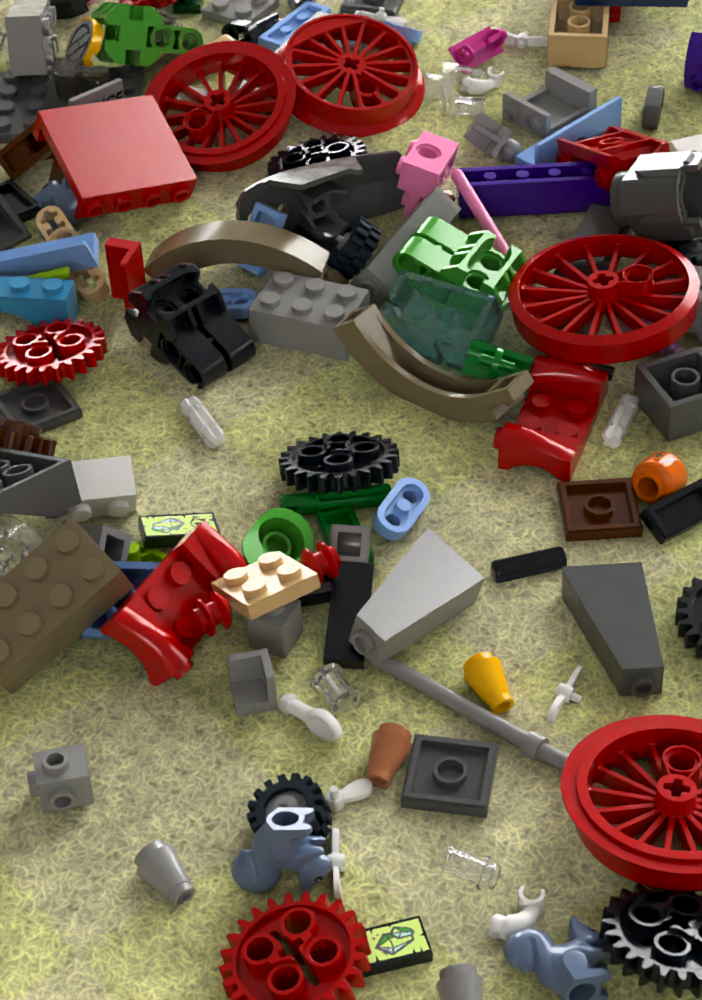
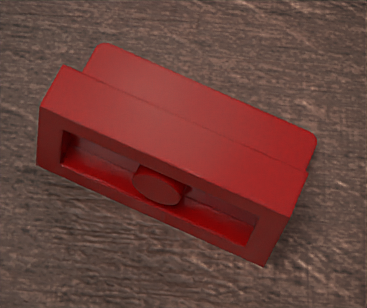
[104,237,146,312]

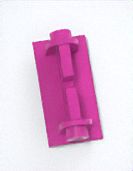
[448,26,507,73]

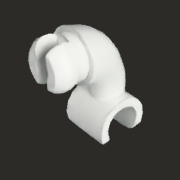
[461,66,505,96]
[489,886,545,942]

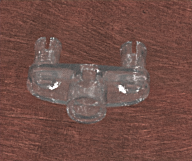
[423,61,485,117]

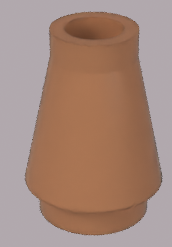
[365,723,412,789]

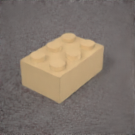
[547,0,610,68]

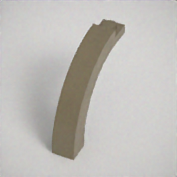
[144,220,349,285]
[332,303,534,423]

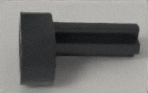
[221,13,282,44]

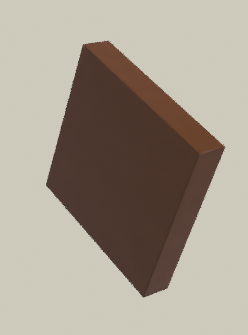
[556,478,643,542]

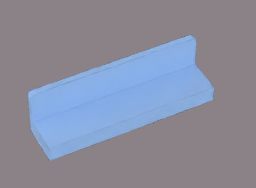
[515,96,622,165]
[0,232,99,277]

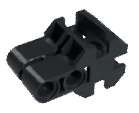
[124,262,256,389]

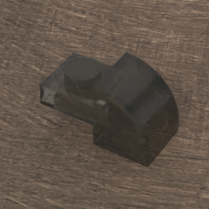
[52,58,111,102]

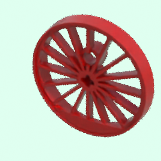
[509,234,700,364]

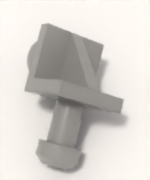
[463,111,522,162]

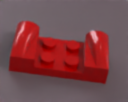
[556,126,670,191]
[493,355,609,482]
[99,520,248,686]

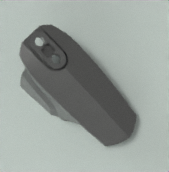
[235,150,405,252]

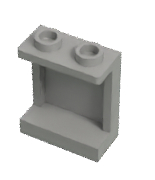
[502,66,598,139]

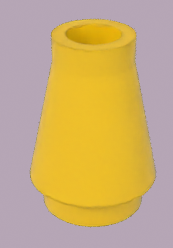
[463,651,514,715]

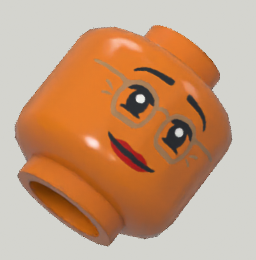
[632,451,687,505]

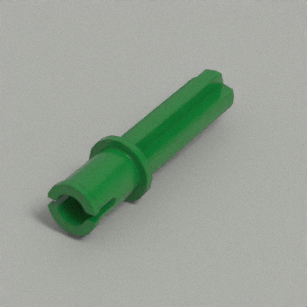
[279,483,392,516]

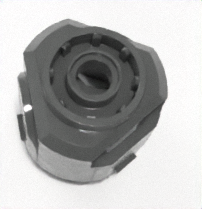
[610,150,702,242]

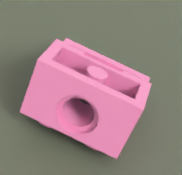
[395,131,459,219]

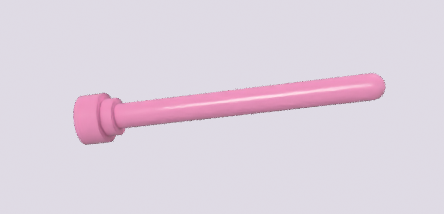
[451,169,536,287]

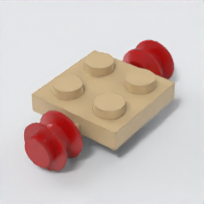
[190,542,341,637]

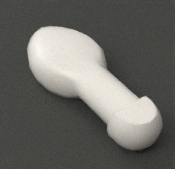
[278,693,343,742]

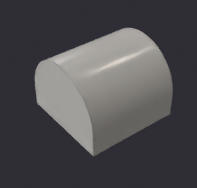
[329,524,371,563]

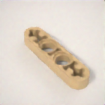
[35,205,110,302]

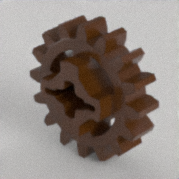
[0,417,57,457]

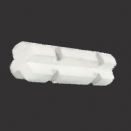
[601,393,640,449]
[181,396,225,449]

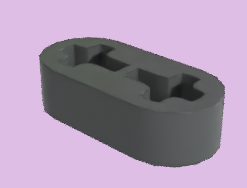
[642,85,665,130]

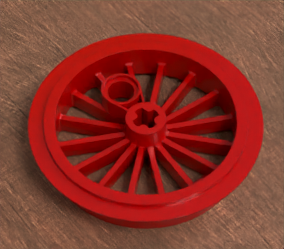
[277,14,425,137]
[144,41,296,172]
[561,715,702,891]

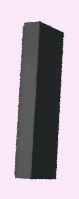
[323,561,374,669]

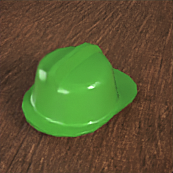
[242,507,314,565]

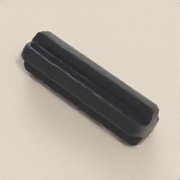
[491,546,567,583]

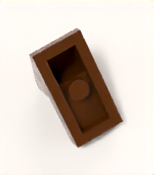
[0,122,53,181]

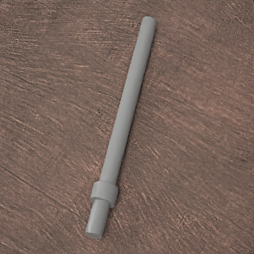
[365,657,569,771]

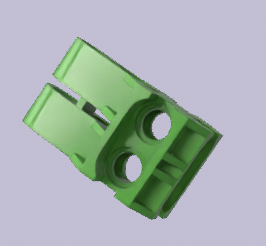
[92,2,203,67]
[392,216,526,334]

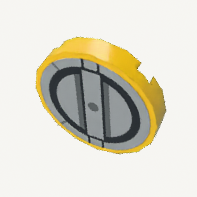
[64,16,103,76]

